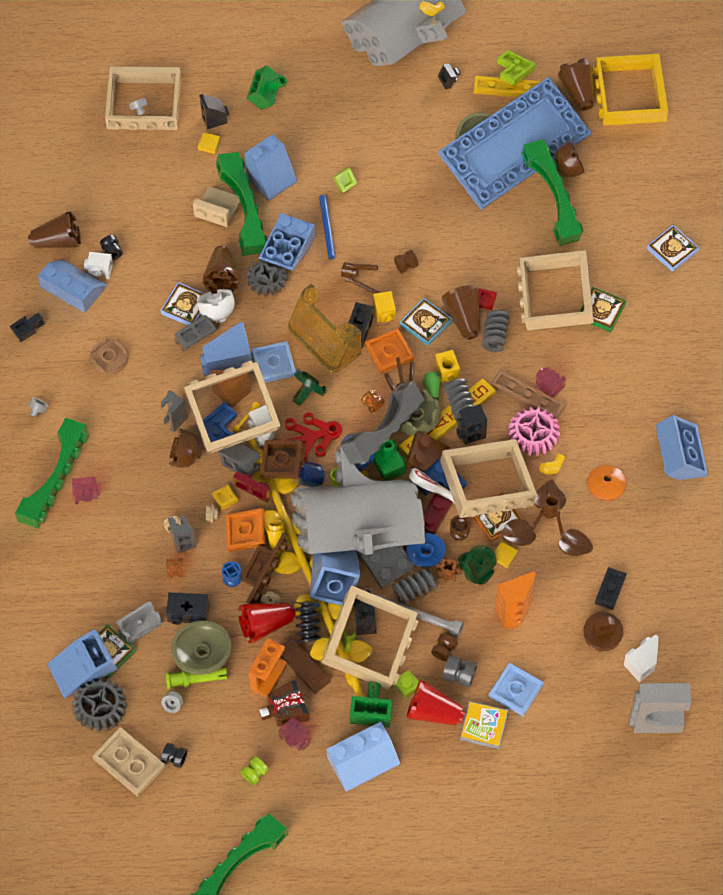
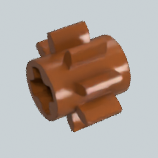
[436,557,461,583]

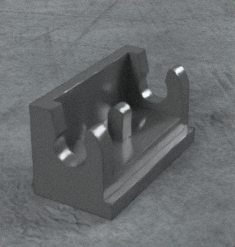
[174,315,217,352]
[161,390,187,432]
[219,443,261,476]
[168,515,196,553]

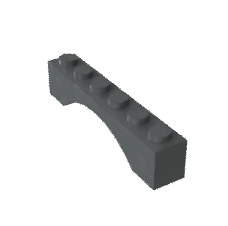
[340,381,424,465]

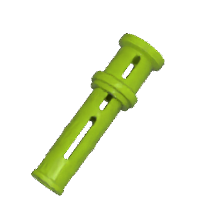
[165,666,227,690]

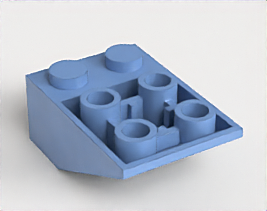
[259,213,316,271]
[47,629,117,699]

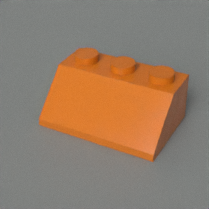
[495,571,536,629]

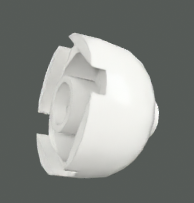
[197,289,235,323]

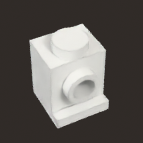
[84,252,113,280]

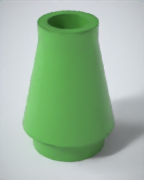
[423,372,441,400]

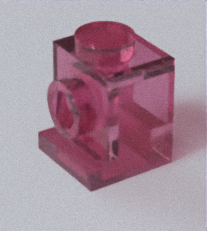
[535,367,566,398]
[72,477,101,504]
[278,717,311,751]

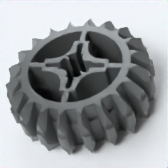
[72,677,127,732]

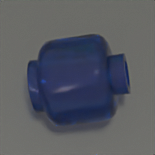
[299,461,326,487]

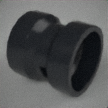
[100,235,123,260]
[161,742,188,768]

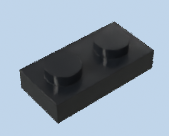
[595,567,627,610]

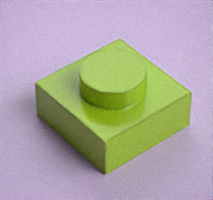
[332,167,357,193]
[394,670,419,699]

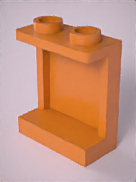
[248,638,287,697]

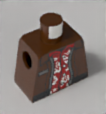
[258,680,309,726]

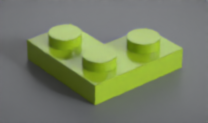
[497,50,536,86]

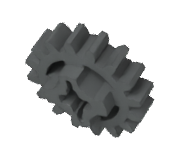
[247,259,287,296]

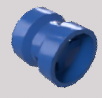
[222,561,242,587]

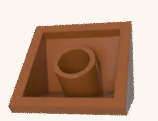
[210,370,251,408]

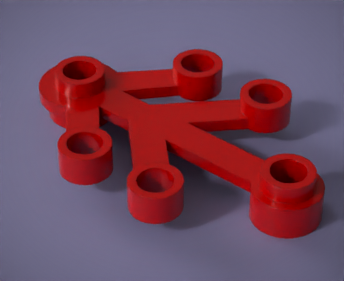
[280,412,342,463]

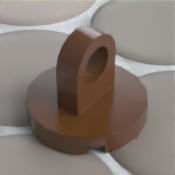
[583,612,623,651]

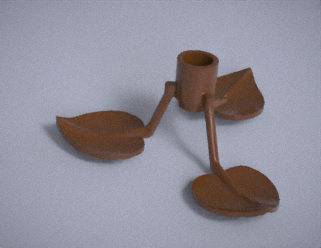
[501,480,593,556]

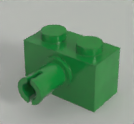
[246,65,287,110]
[373,438,406,481]
[349,682,392,728]

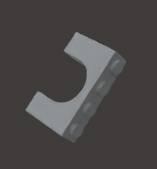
[629,683,691,733]

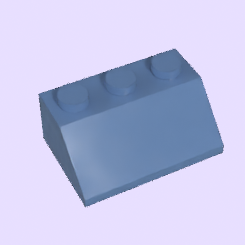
[38,259,107,313]
[656,415,708,480]

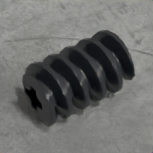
[295,601,321,643]

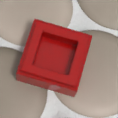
[478,288,497,311]

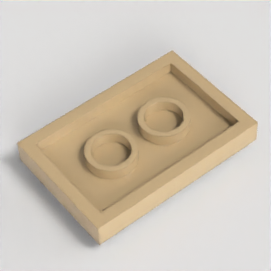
[92,727,166,797]

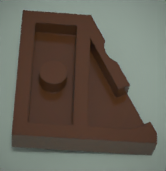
[405,431,450,472]

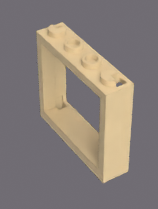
[105,67,181,131]
[517,250,594,331]
[184,361,281,455]
[440,439,537,518]
[321,586,418,690]

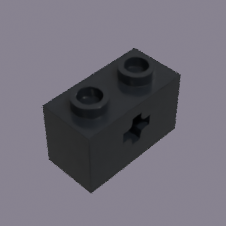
[166,592,209,625]

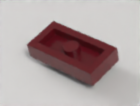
[232,471,271,502]
[424,494,452,535]

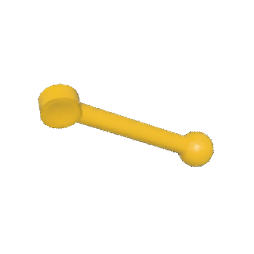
[233,402,260,432]

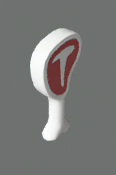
[409,468,455,504]

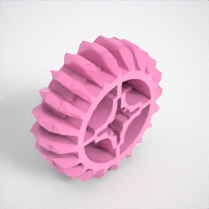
[508,407,560,457]

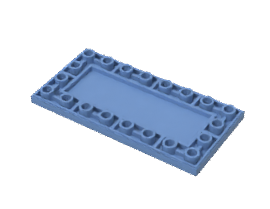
[438,77,591,210]

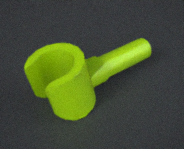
[344,631,356,652]

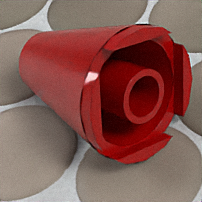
[238,603,296,643]
[406,680,465,726]

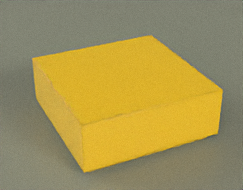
[198,132,221,154]
[211,484,238,511]
[494,541,518,568]

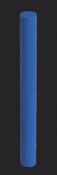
[319,195,335,260]

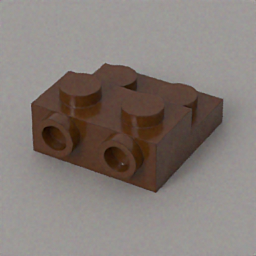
[260,439,306,479]

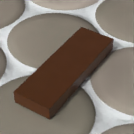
[281,637,330,694]

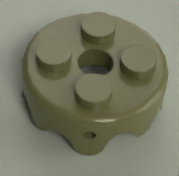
[399,389,441,435]

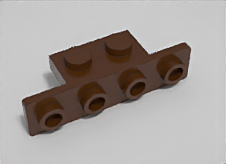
[240,533,290,604]

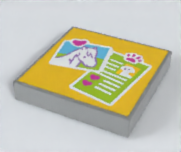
[460,701,509,750]

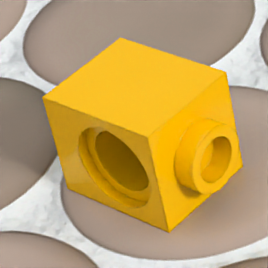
[373,291,396,322]
[435,350,460,382]

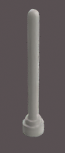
[376,594,464,638]

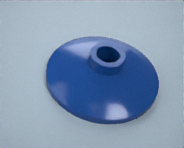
[406,533,446,567]

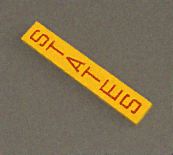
[399,379,496,457]

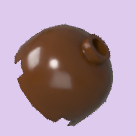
[554,140,585,177]
[169,428,202,468]

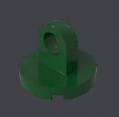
[292,369,328,406]
[457,545,496,585]

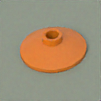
[587,465,626,501]

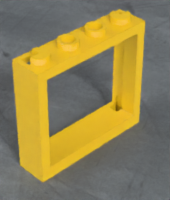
[593,54,668,126]

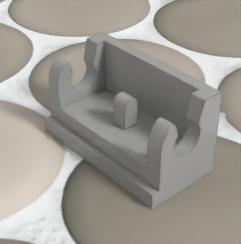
[116,601,162,644]

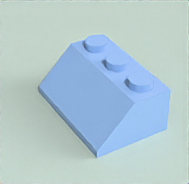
[326,722,400,792]

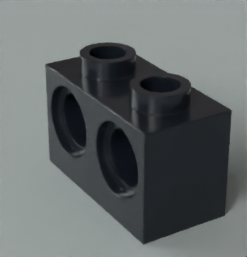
[345,302,374,349]
[456,404,487,445]

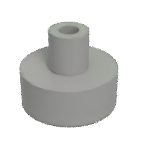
[129,98,147,115]
[28,397,49,417]
[161,691,183,713]

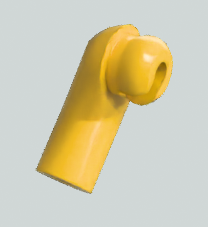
[419,1,445,16]
[539,454,565,475]

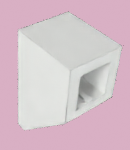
[247,405,276,447]
[624,635,659,682]

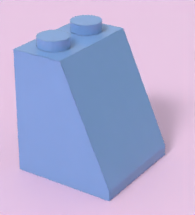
[244,134,297,201]
[200,322,253,376]
[310,550,360,606]

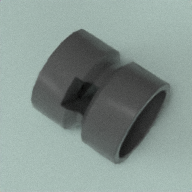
[442,655,477,688]

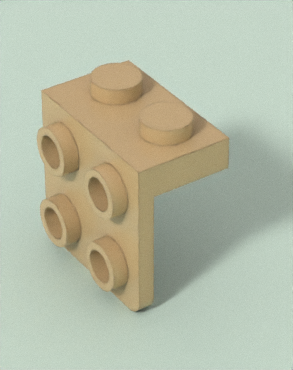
[193,187,240,227]

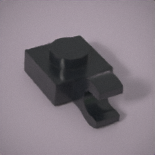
[10,313,45,342]

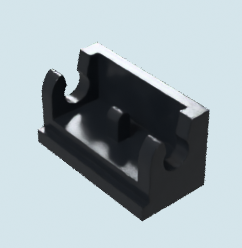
[354,590,376,635]

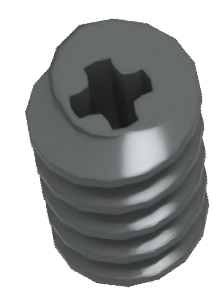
[482,310,510,352]
[444,379,475,420]
[392,568,437,604]

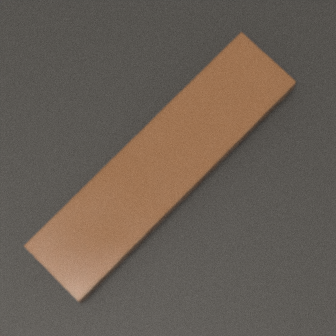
[491,370,566,419]

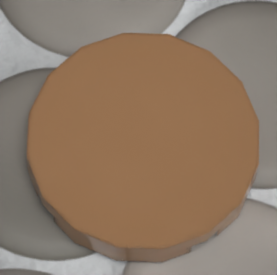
[91,340,128,375]

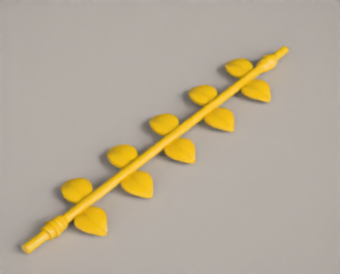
[248,438,372,697]

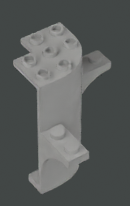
[341,0,466,66]
[291,446,425,555]

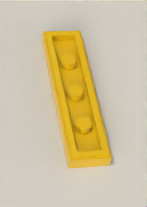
[473,76,542,97]

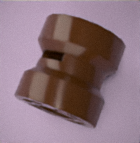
[394,250,419,274]
[450,515,470,541]
[431,634,458,662]

